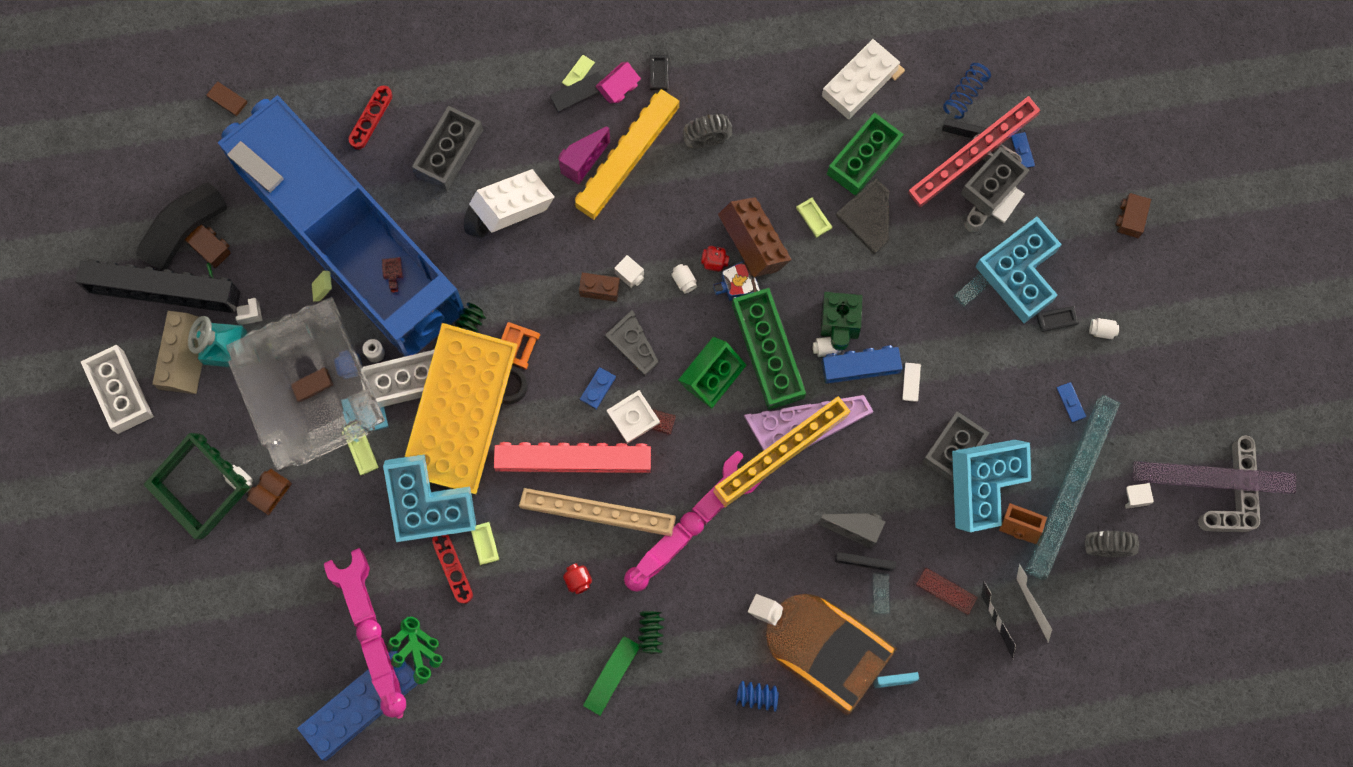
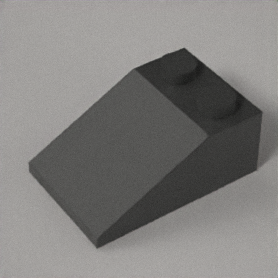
[818,513,885,549]

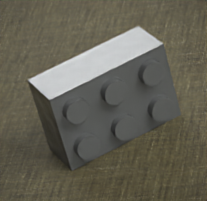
[961,147,1030,218]
[922,411,989,484]

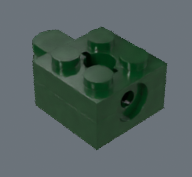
[820,292,862,351]

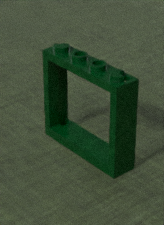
[143,433,250,539]

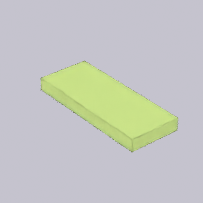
[562,55,595,86]

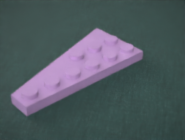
[744,395,873,451]

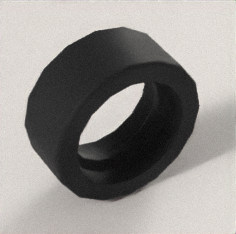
[464,205,489,238]
[502,367,528,404]

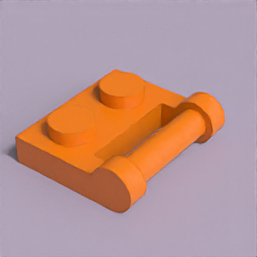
[501,322,540,370]

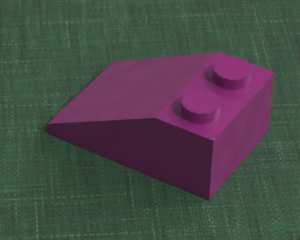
[558,126,610,185]

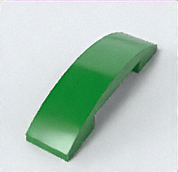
[583,636,639,716]

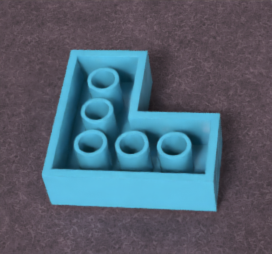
[975,217,1062,323]
[952,440,1031,532]
[383,454,476,542]

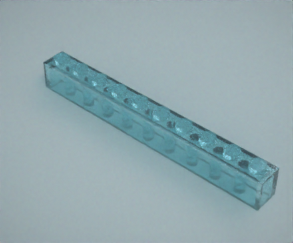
[1025,395,1120,581]

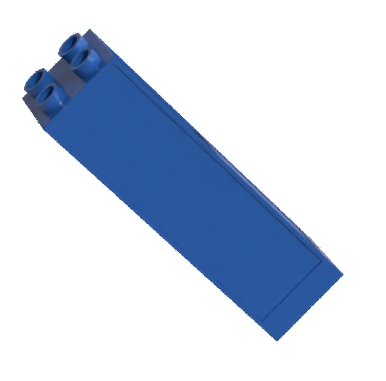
[218,95,464,357]

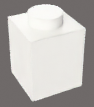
[614,255,644,288]
[748,594,783,625]

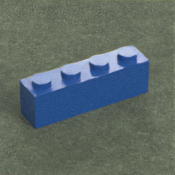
[821,345,903,384]

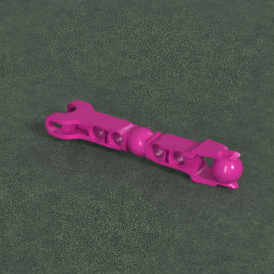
[624,451,763,592]
[324,548,406,719]

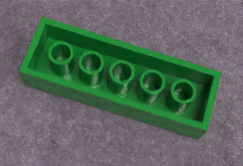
[732,288,806,410]

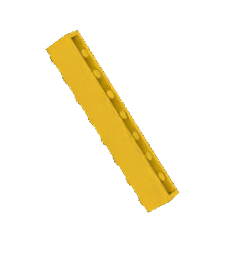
[575,89,679,220]
[713,396,850,507]

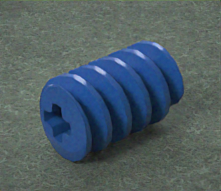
[736,681,779,712]

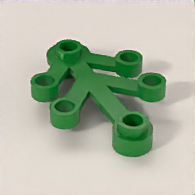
[387,617,443,684]

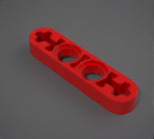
[349,86,393,150]
[432,534,473,604]

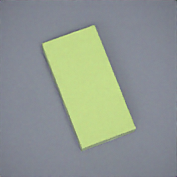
[796,198,832,238]
[312,271,332,301]
[346,433,379,475]
[471,522,499,565]

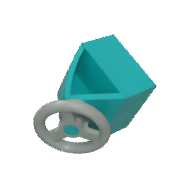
[188,316,247,368]

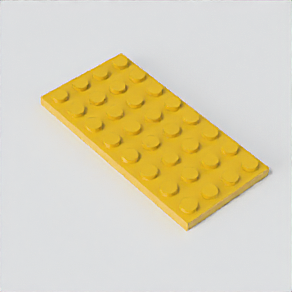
[405,323,518,494]

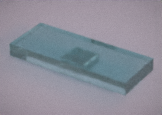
[954,273,990,307]
[873,574,890,614]

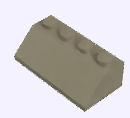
[153,311,202,394]

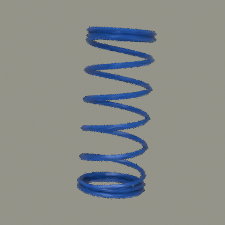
[943,63,991,119]

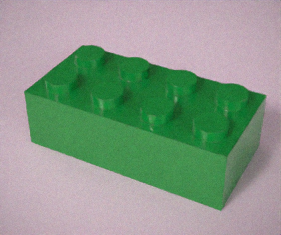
[827,113,904,196]

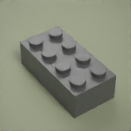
[412,106,483,191]

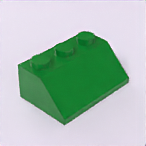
[678,337,747,409]

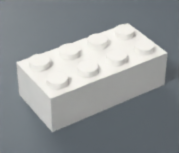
[822,39,900,120]
[469,169,554,233]
[81,345,154,434]
[360,350,434,410]

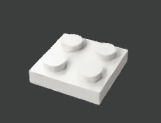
[607,390,660,444]

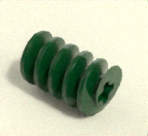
[455,302,486,332]
[637,611,665,654]

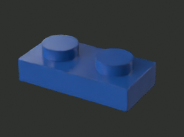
[580,367,616,410]

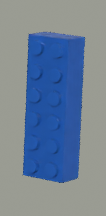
[297,651,418,761]

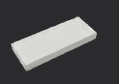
[992,188,1025,223]
[902,363,921,402]

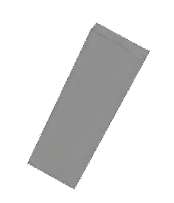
[227,141,284,193]

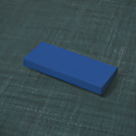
[1011,132,1035,168]
[1057,382,1086,422]

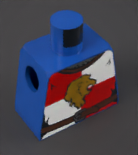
[713,261,760,301]

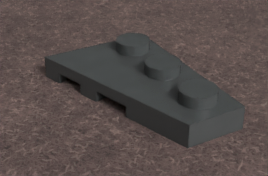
[605,310,659,376]

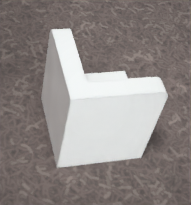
[235,298,262,325]
[1125,483,1154,509]

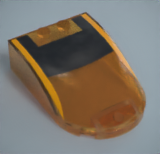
[766,594,897,716]

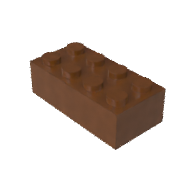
[718,197,792,277]

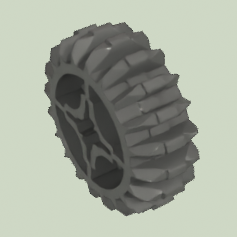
[683,114,733,149]
[1085,531,1139,558]

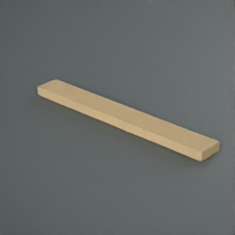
[519,488,676,536]

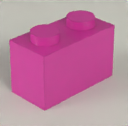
[596,62,641,103]

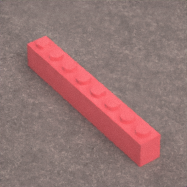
[908,96,1041,208]
[494,442,651,473]

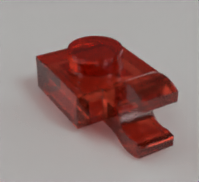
[382,257,403,293]

